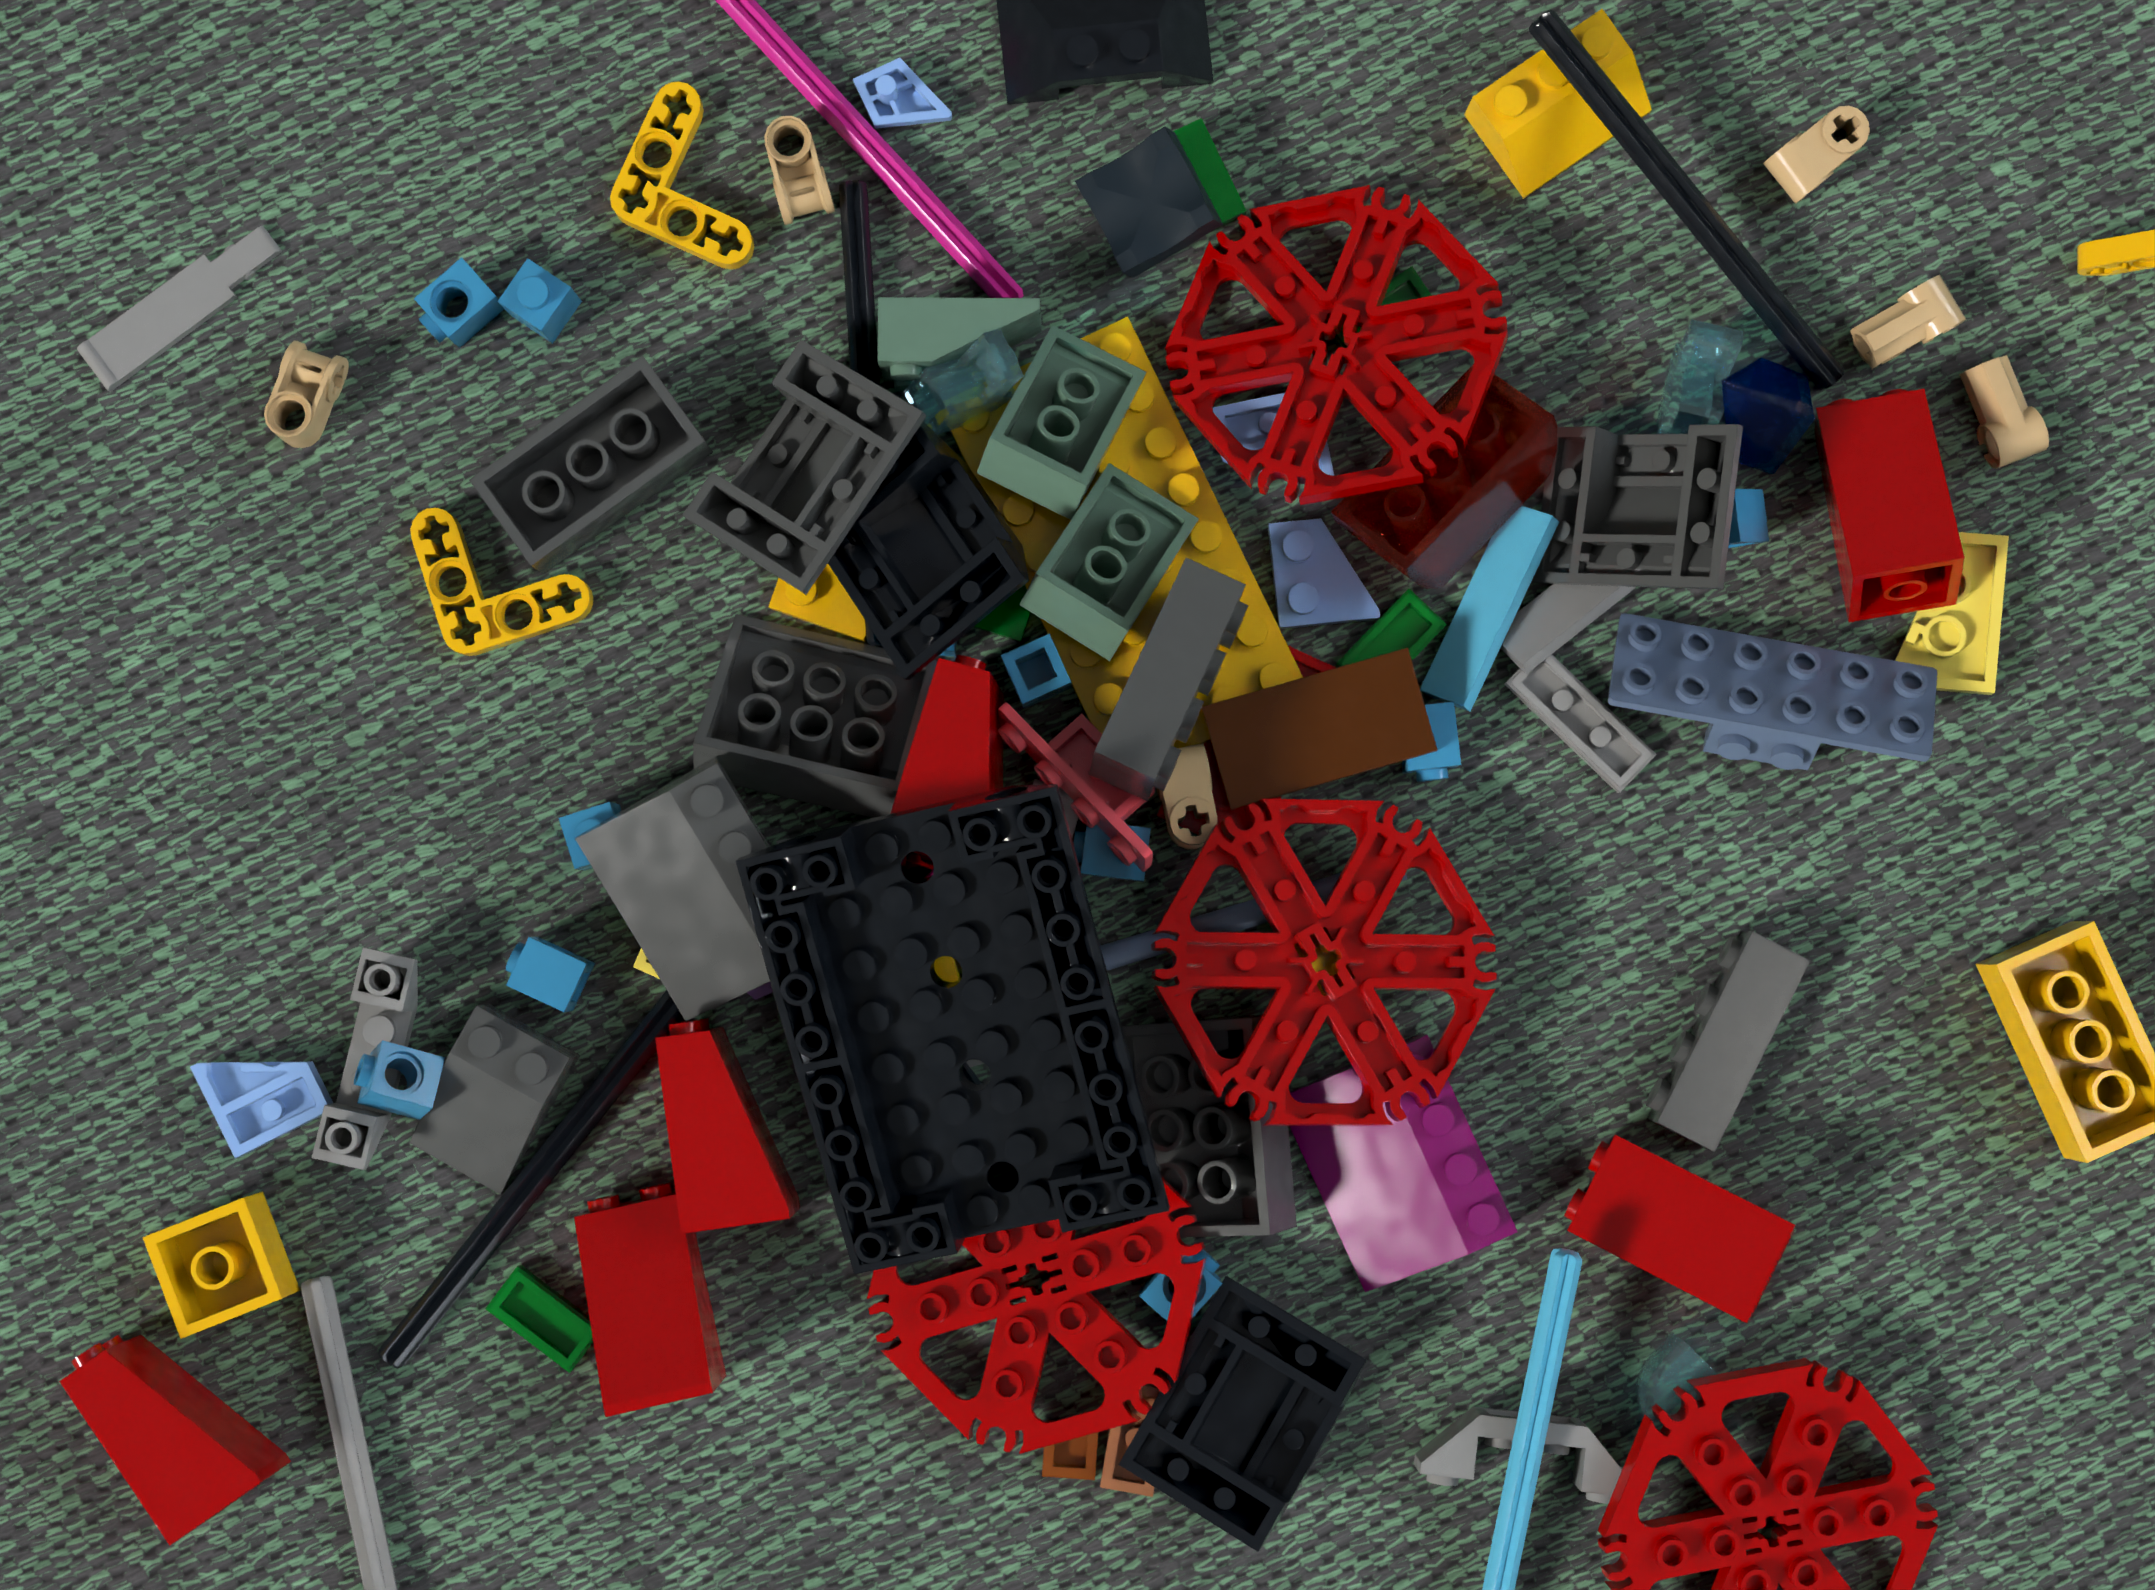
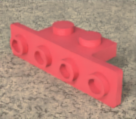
[998,702,1155,872]

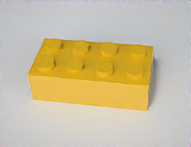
[1976,921,2155,1163]

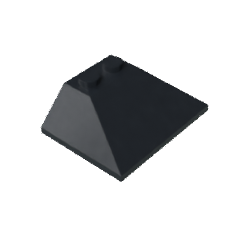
[996,0,1214,105]
[828,421,1029,680]
[1118,1276,1367,1552]

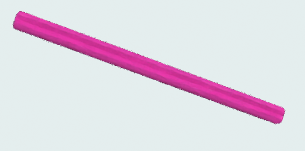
[715,0,1024,298]

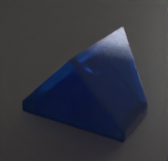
[1721,357,1815,474]

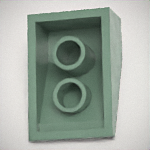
[878,297,1042,392]
[977,325,1146,520]
[1019,463,1199,661]

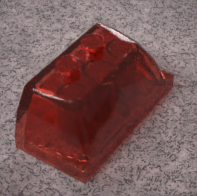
[1331,364,1558,589]

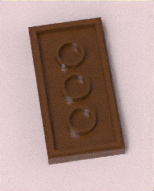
[1202,648,1438,810]

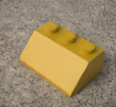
[1464,9,1652,199]

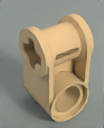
[1763,106,1870,204]
[764,116,835,225]
[264,341,349,448]
[1156,743,1217,850]

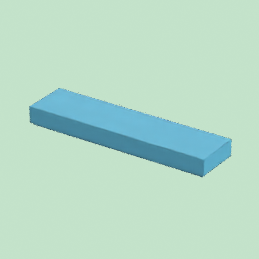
[1420,501,1559,712]

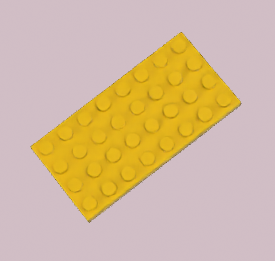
[939,316,1303,748]

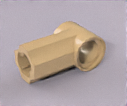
[1850,274,1966,369]
[1960,355,2049,469]

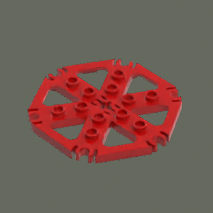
[1165,185,1508,505]
[1151,798,1497,1126]
[867,1177,1207,1454]
[1598,1358,1938,1590]

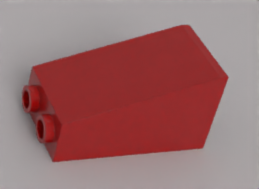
[1814,389,1965,623]
[890,655,1004,870]
[655,1018,800,1234]
[1564,1135,1796,1323]
[574,1182,727,1417]
[59,1334,291,1546]

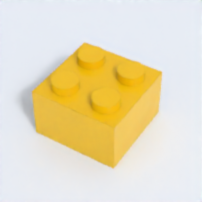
[142,1191,300,1339]

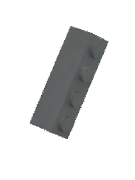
[1646,931,1810,1152]

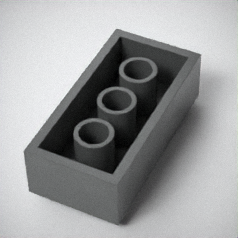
[469,356,713,574]
[1089,558,1249,801]

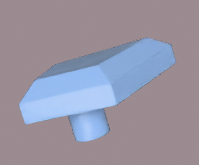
[853,58,952,129]

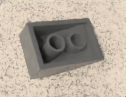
[409,1004,581,1195]

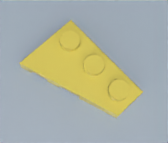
[1895,532,2009,695]

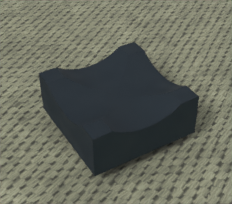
[1075,126,1223,278]

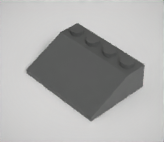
[693,614,937,818]
[575,757,770,1021]
[1122,1014,1297,1237]

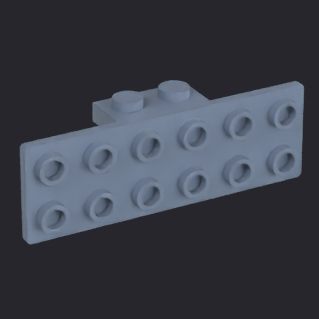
[1608,613,1937,770]

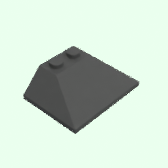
[682,340,927,595]
[1532,424,1743,590]

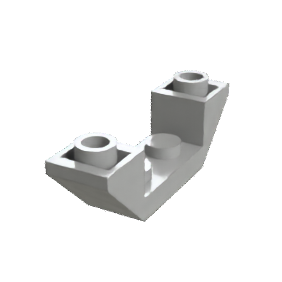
[312,947,418,1170]
[1414,1406,1622,1504]

